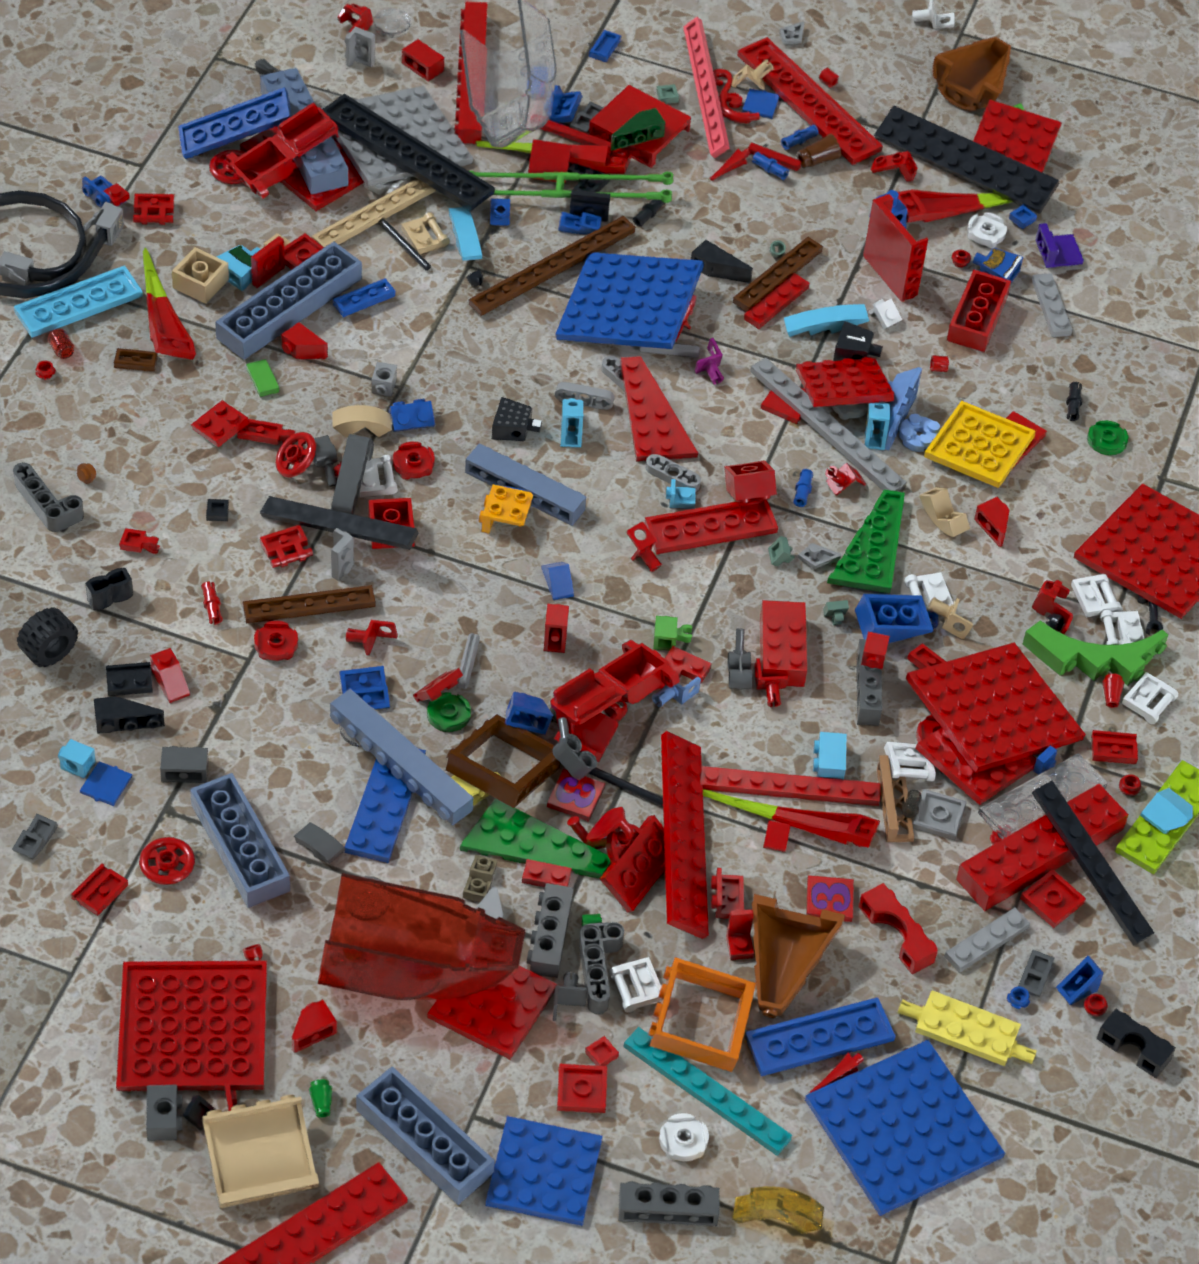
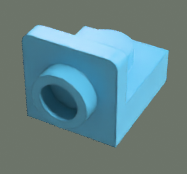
[666,479,695,509]

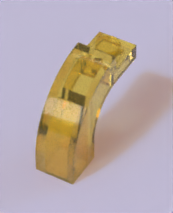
[733,1186,824,1233]

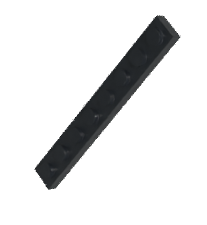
[1032,780,1155,946]

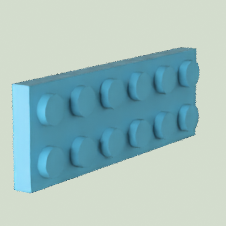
[14,266,143,338]

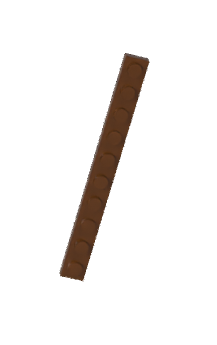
[468,216,636,316]

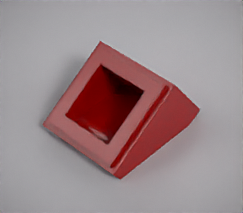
[763,820,791,852]

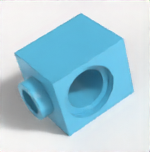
[58,739,96,779]

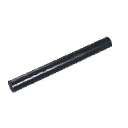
[378,218,431,271]
[588,767,663,807]

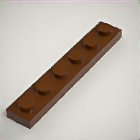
[733,237,823,312]
[243,585,376,624]

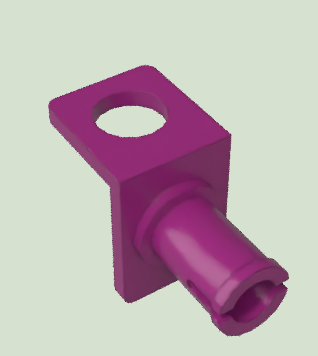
[694,338,724,384]

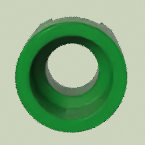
[581,914,602,927]

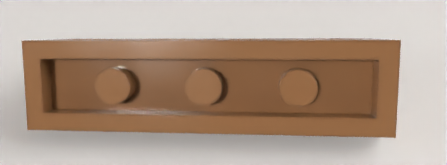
[876,755,914,842]

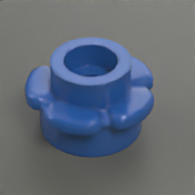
[1007,986,1030,1009]

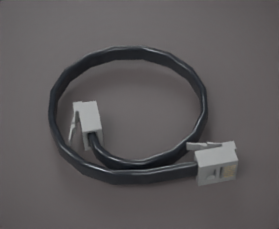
[0,190,124,299]

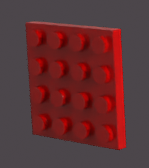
[973,100,1062,173]
[796,357,894,407]
[915,728,1037,805]
[427,944,557,1060]

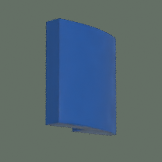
[339,666,390,710]

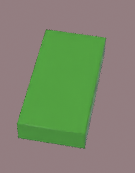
[246,359,279,397]

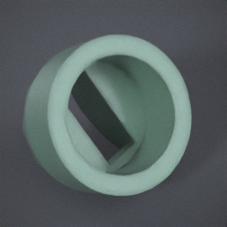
[770,240,786,258]

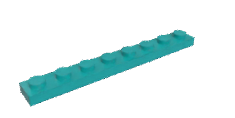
[623,1027,792,1156]

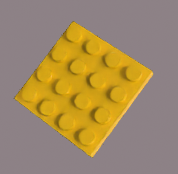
[924,400,1035,488]

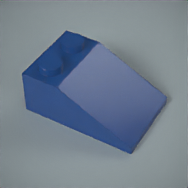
[855,594,933,644]

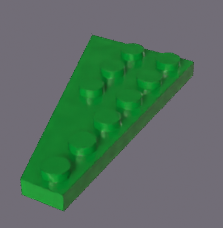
[827,489,905,594]
[460,798,612,879]

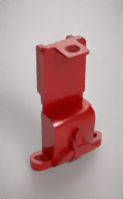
[226,103,339,199]
[550,640,680,735]

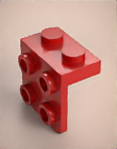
[554,712,619,762]

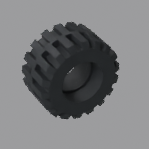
[17,607,79,667]

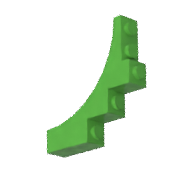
[1022,620,1168,686]

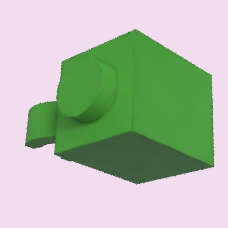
[653,616,692,651]

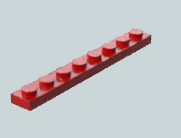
[700,766,880,806]

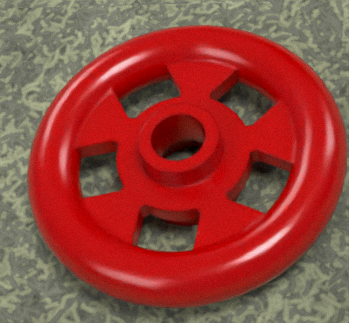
[209,149,246,184]
[275,432,316,478]
[139,837,195,885]

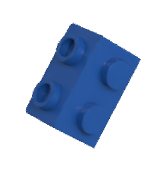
[545,85,583,123]
[82,175,127,207]
[389,399,435,432]

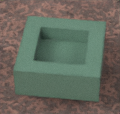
[656,84,679,104]

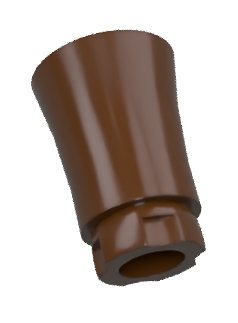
[797,134,841,168]

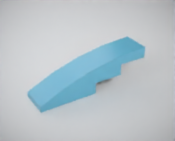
[449,207,482,261]
[784,304,870,337]

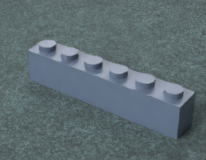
[465,443,586,526]

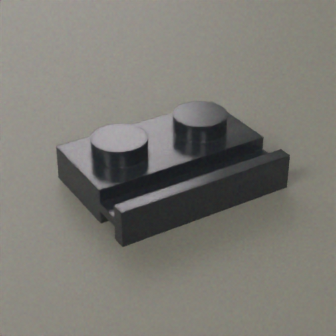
[569,190,610,222]
[106,662,153,696]

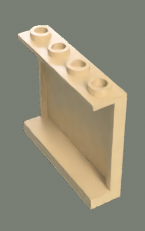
[203,1095,319,1208]

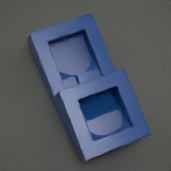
[558,212,602,235]

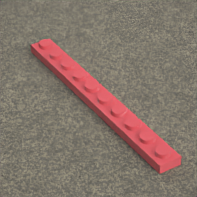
[683,17,730,159]

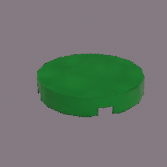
[1087,420,1129,455]
[427,692,471,732]

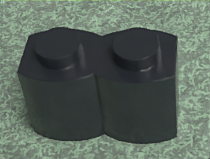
[85,568,133,610]

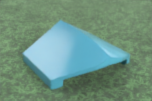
[1140,788,1193,834]

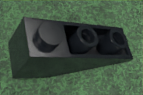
[691,240,753,283]
[94,696,165,733]

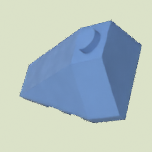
[885,367,922,451]

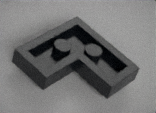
[568,163,610,192]

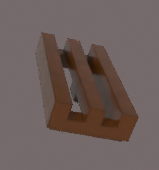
[114,348,158,372]

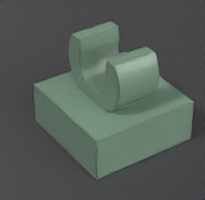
[768,536,795,567]
[823,600,849,625]

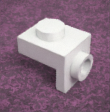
[868,299,902,330]

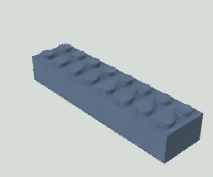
[260,68,348,194]
[215,242,362,360]

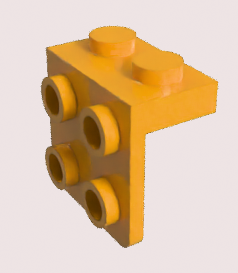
[479,484,533,534]

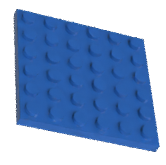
[555,253,704,349]
[805,1040,1005,1216]

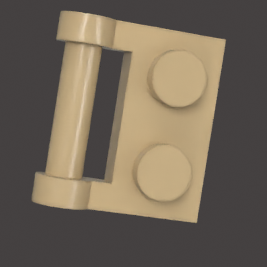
[401,212,450,254]

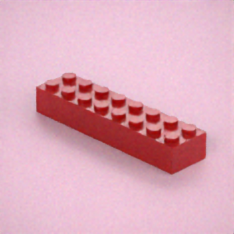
[956,783,1129,912]

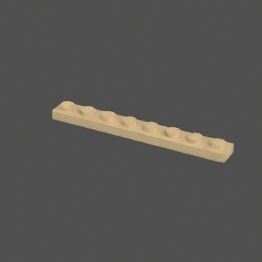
[312,178,437,248]

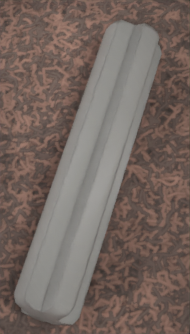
[640,343,700,358]
[456,633,480,689]

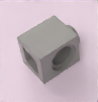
[372,362,397,397]

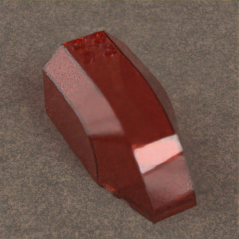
[318,873,526,1000]

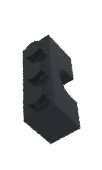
[1096,1008,1176,1079]

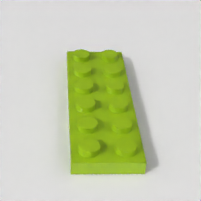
[1115,760,1199,875]

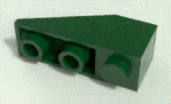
[611,108,666,151]

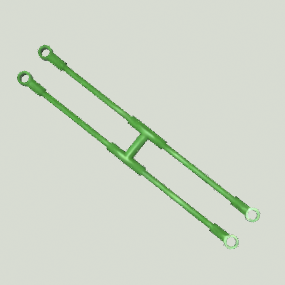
[469,171,674,203]

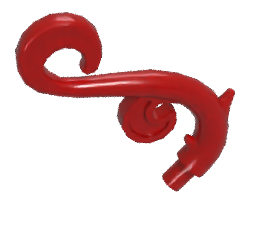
[713,69,760,124]

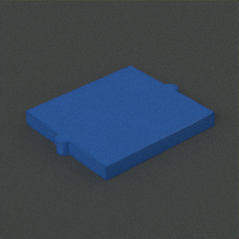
[742,88,780,119]
[80,761,132,806]

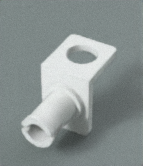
[913,0,955,29]

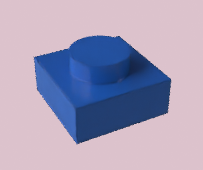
[1009,205,1037,229]
[1033,745,1057,776]

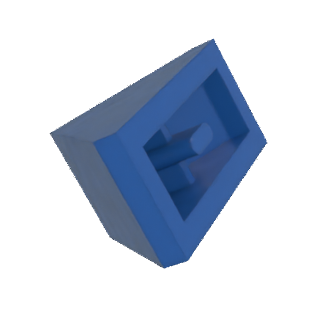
[541,562,574,600]
[1056,956,1104,1005]

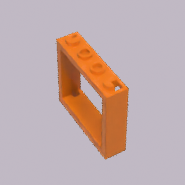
[648,957,756,1072]

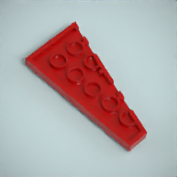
[620,356,698,462]

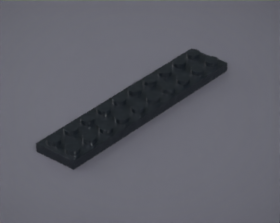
[322,93,495,212]
[874,105,1059,214]

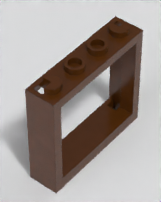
[446,714,561,808]

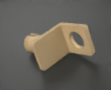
[732,60,773,90]
[927,597,973,639]

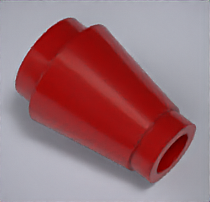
[1102,674,1124,708]

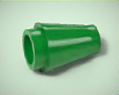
[308,1079,333,1118]

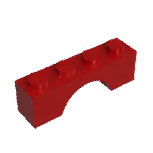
[858,883,938,975]

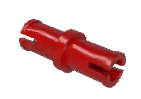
[201,581,223,625]

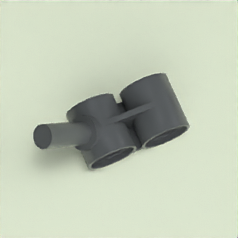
[307,435,338,487]
[727,628,752,689]
[553,717,597,779]

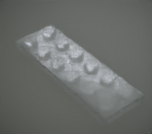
[978,753,1108,839]

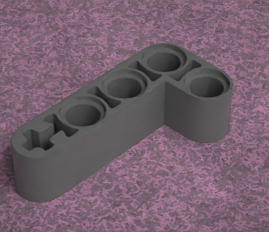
[331,434,374,515]
[13,462,84,532]
[579,922,624,1014]

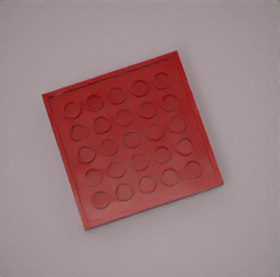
[1074,483,1199,619]
[905,642,1086,773]
[116,961,267,1091]

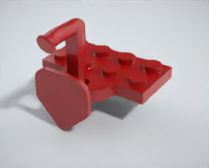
[567,807,665,912]

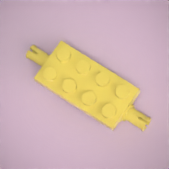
[898,990,1037,1066]

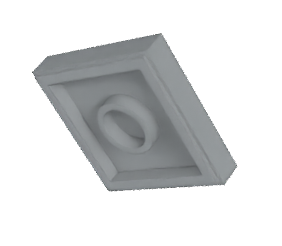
[912,789,967,841]

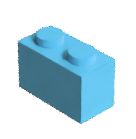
[813,732,847,779]

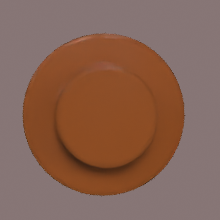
[77,463,96,484]

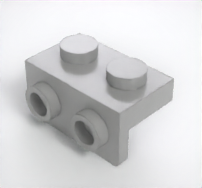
[345,27,375,67]
[331,528,354,581]

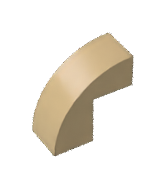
[332,405,392,438]
[919,487,970,537]

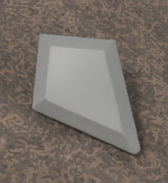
[779,22,805,44]
[798,543,841,569]

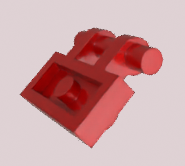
[133,193,175,225]
[260,525,313,568]

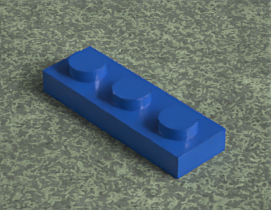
[333,278,396,317]

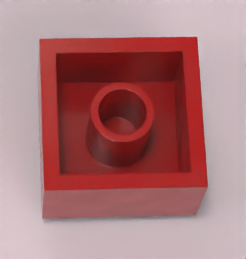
[724,460,777,503]
[369,498,415,549]

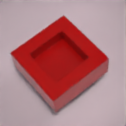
[103,183,130,206]
[585,1036,619,1066]

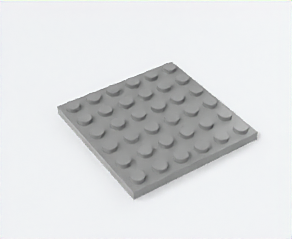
[320,86,473,187]

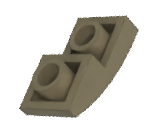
[462,855,498,902]

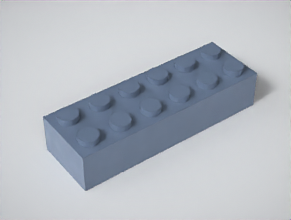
[190,773,290,908]
[356,1066,495,1205]

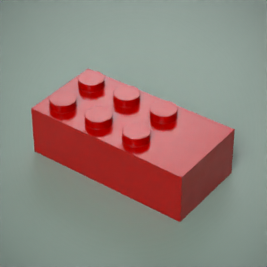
[946,269,1011,353]
[760,600,807,687]

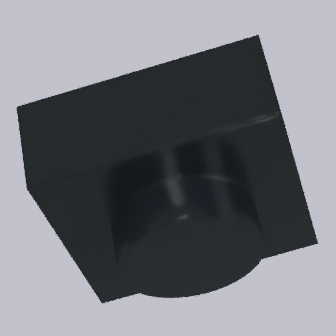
[206,499,229,521]
[182,1095,216,1130]

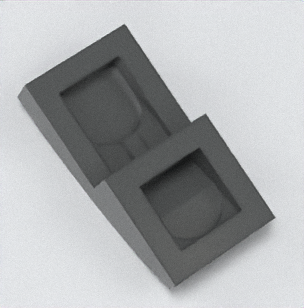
[570,102,604,134]
[12,814,58,859]
[294,822,345,864]
[1018,950,1055,997]

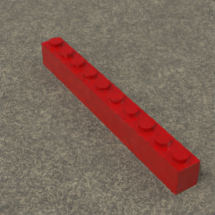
[455,1,487,144]

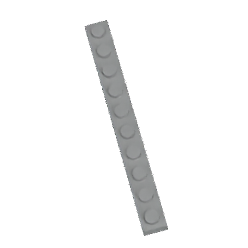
[750,357,907,492]

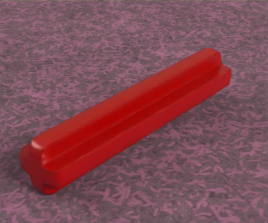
[748,143,802,171]

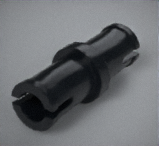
[633,199,665,227]
[1066,382,1083,421]

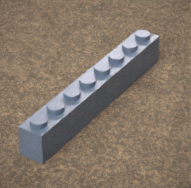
[330,689,474,826]

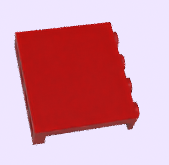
[589,85,691,168]
[863,194,929,302]

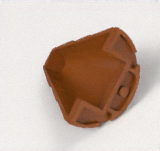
[933,37,1011,110]
[752,894,845,1019]

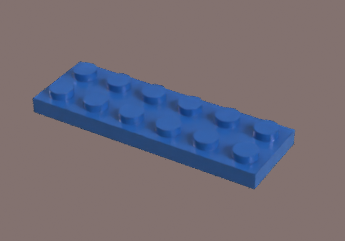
[178,87,292,159]
[344,749,426,863]
[744,997,895,1077]

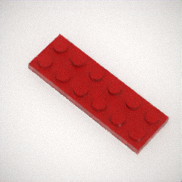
[644,498,778,555]

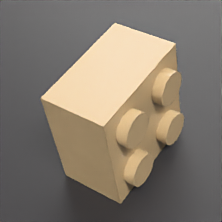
[172,247,229,304]

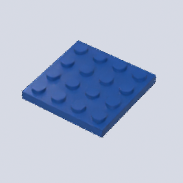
[485,1116,603,1226]

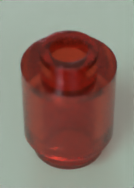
[47,329,74,359]

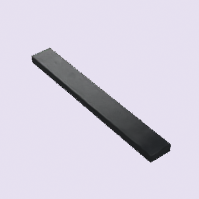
[260,496,419,550]

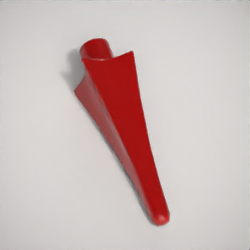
[710,148,751,181]
[810,1053,864,1093]

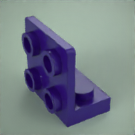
[1035,223,1084,268]

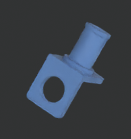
[652,677,701,707]

